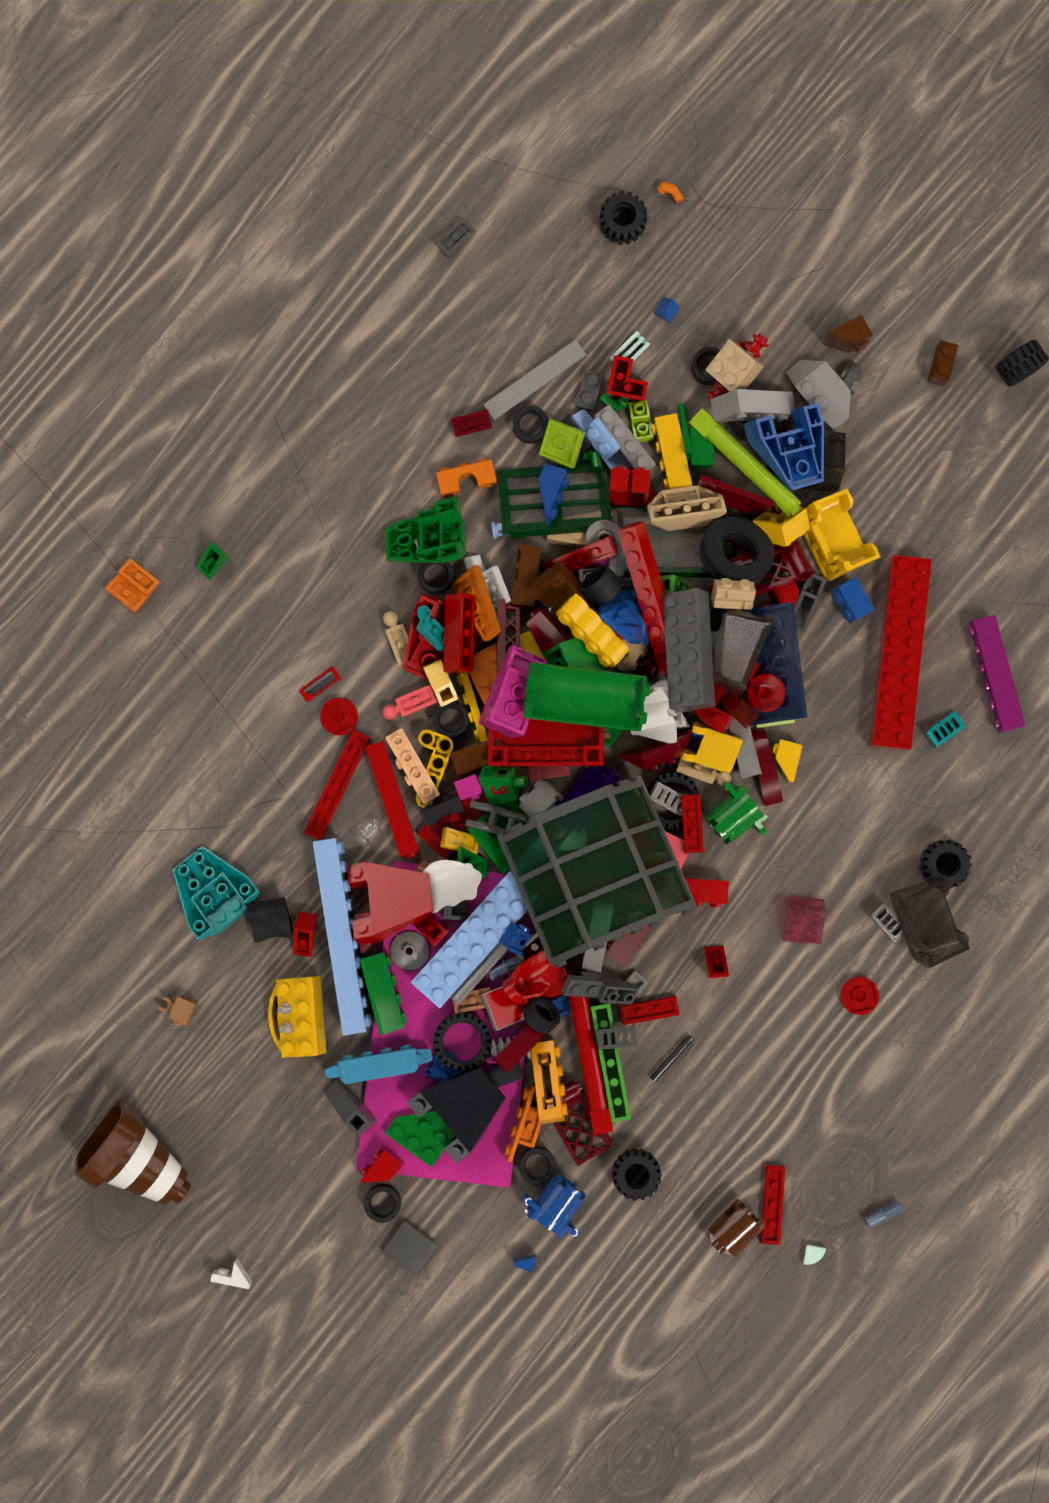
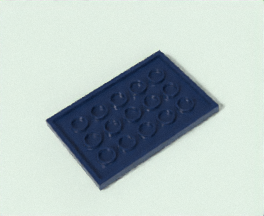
[720,602,808,726]

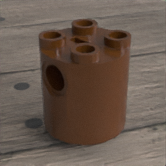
[708,1199,765,1257]

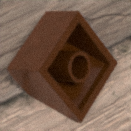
[823,315,873,353]
[450,741,488,779]

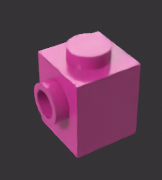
[454,774,483,802]

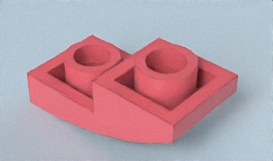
[527,766,570,783]

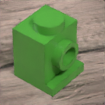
[661,575,688,594]

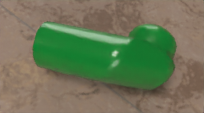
[599,393,628,411]
[582,450,602,471]

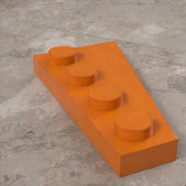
[451,565,501,641]

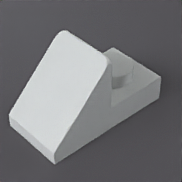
[211,1259,252,1289]

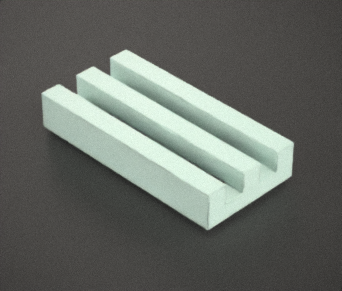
[610,331,650,362]

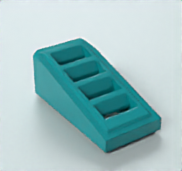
[924,711,966,748]

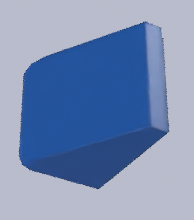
[514,1254,537,1272]

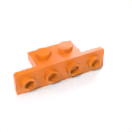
[504,1085,542,1163]

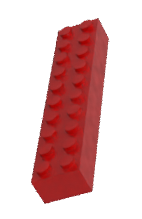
[869,555,932,751]

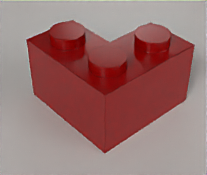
[606,355,648,401]

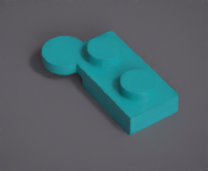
[416,605,444,651]

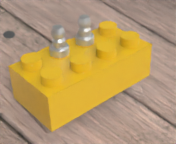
[268,976,326,1058]

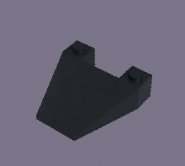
[407,1067,506,1164]

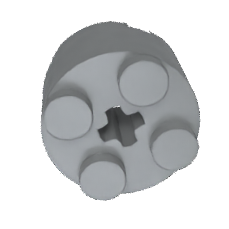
[519,779,563,818]

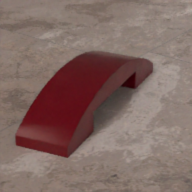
[751,728,783,806]
[493,1012,546,1073]

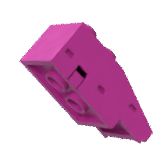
[478,645,548,739]

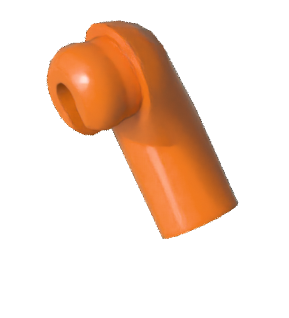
[657,181,684,204]

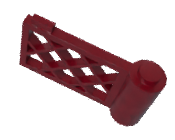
[734,540,814,596]
[545,1080,612,1166]

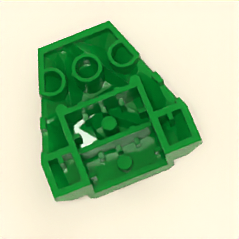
[386,496,466,563]

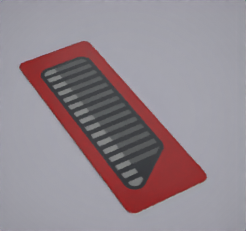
[299,666,341,702]

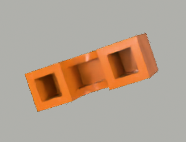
[436,458,497,498]

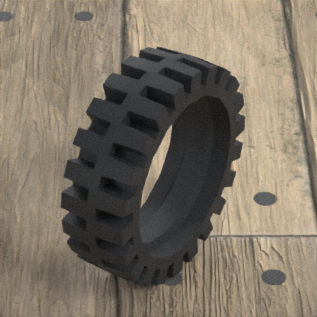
[644,772,701,829]
[433,1013,491,1071]

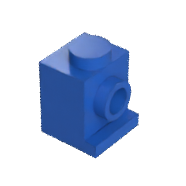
[499,922,532,956]

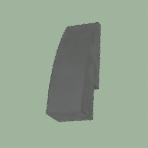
[794,574,827,633]

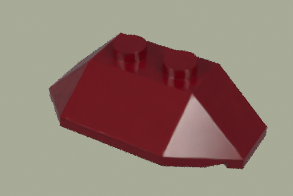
[618,729,692,772]

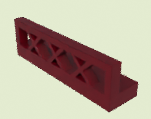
[496,599,520,676]

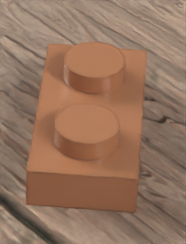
[453,987,491,1014]

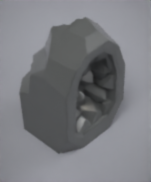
[840,362,862,395]

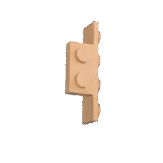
[385,728,440,804]

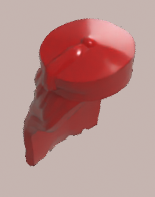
[502,948,566,1004]

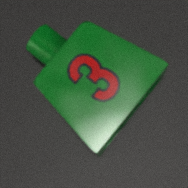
[478,765,528,805]

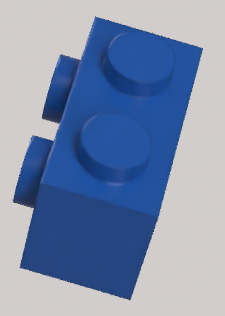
[831,576,875,624]

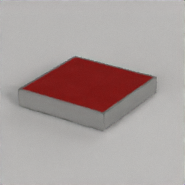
[481,986,525,1031]

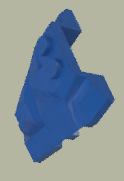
[598,588,652,646]

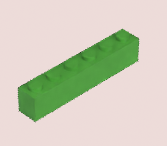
[590,1003,631,1123]

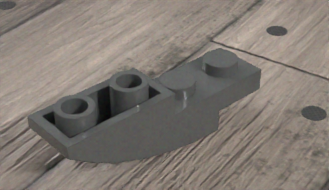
[561,972,639,1004]

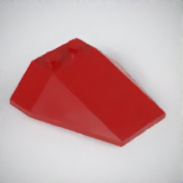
[403,594,483,681]

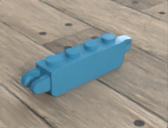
[325,1044,433,1084]

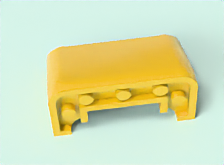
[803,488,881,581]

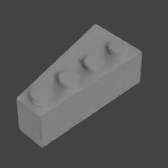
[711,389,795,422]

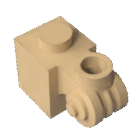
[617,639,649,673]

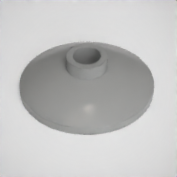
[586,520,622,552]
[390,931,429,970]

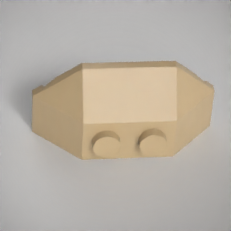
[647,485,727,531]

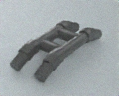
[465,800,532,844]

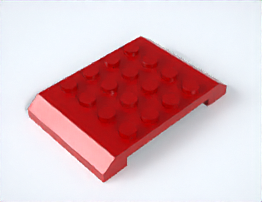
[488,688,605,766]

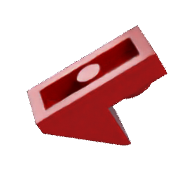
[412,914,448,946]

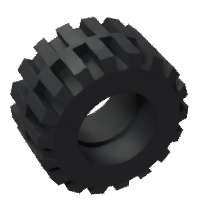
[599,191,647,245]
[995,340,1049,387]
[919,840,972,888]
[612,1148,662,1201]

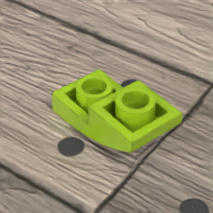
[628,400,654,443]

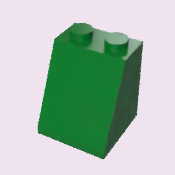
[543,638,608,671]

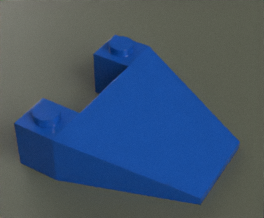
[744,403,824,491]

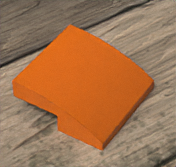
[105,558,160,614]

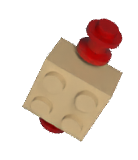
[705,333,769,402]

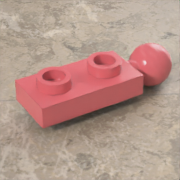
[382,685,438,720]

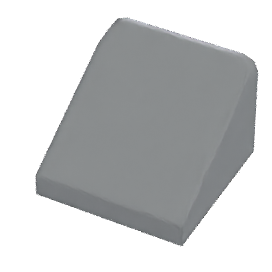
[624,970,649,997]

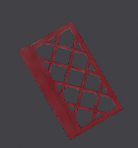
[697,475,774,518]

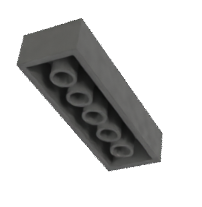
[663,588,715,712]

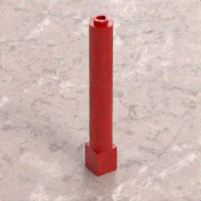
[569,996,613,1135]

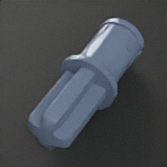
[488,956,523,980]
[864,1202,903,1229]

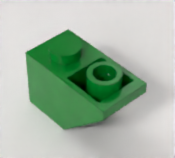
[686,427,714,469]

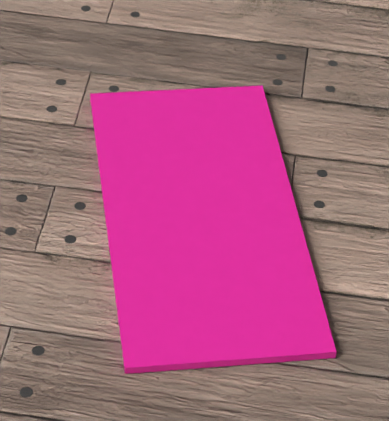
[356,861,544,1188]

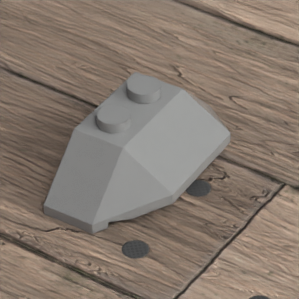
[786,360,851,430]

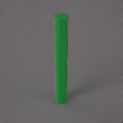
[677,404,692,454]

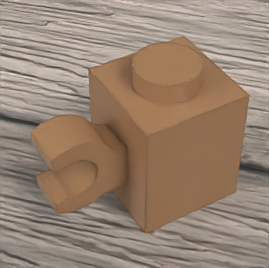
[158,995,198,1027]

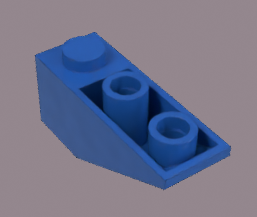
[539,464,570,526]

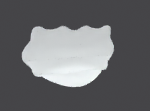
[422,860,482,913]

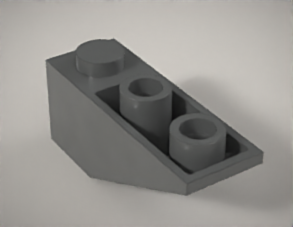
[324,1079,377,1136]

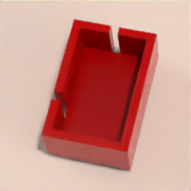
[609,466,651,507]

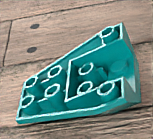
[172,846,260,940]

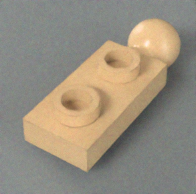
[383,611,408,666]
[676,755,732,786]

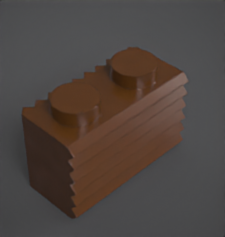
[927,340,959,386]

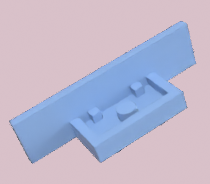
[571,409,630,469]

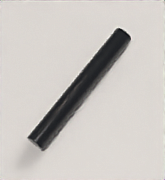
[650,1035,694,1083]

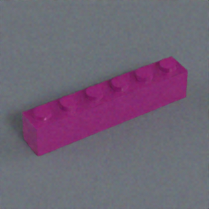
[968,615,1026,733]

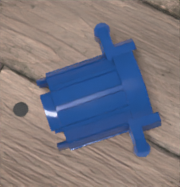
[522,1174,586,1239]

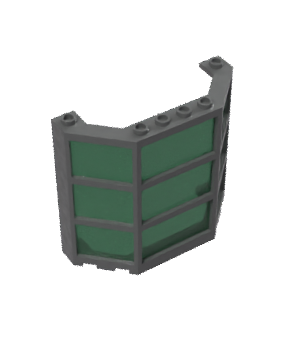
[497,775,696,968]

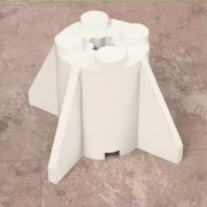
[631,677,690,744]

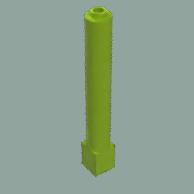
[689,408,801,516]

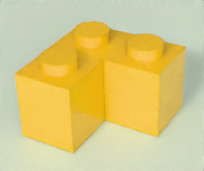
[753,507,810,547]

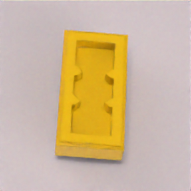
[440,827,478,854]

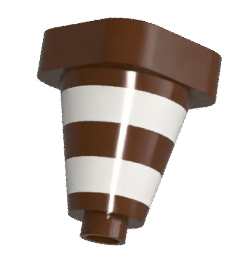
[74,1098,191,1205]

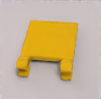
[682,722,743,773]

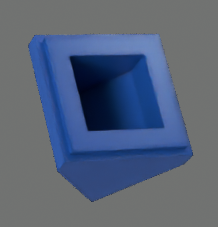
[654,298,680,323]

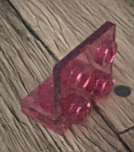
[783,896,826,944]

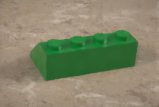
[360,952,407,1036]

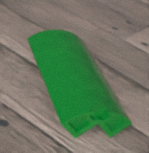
[523,662,650,732]

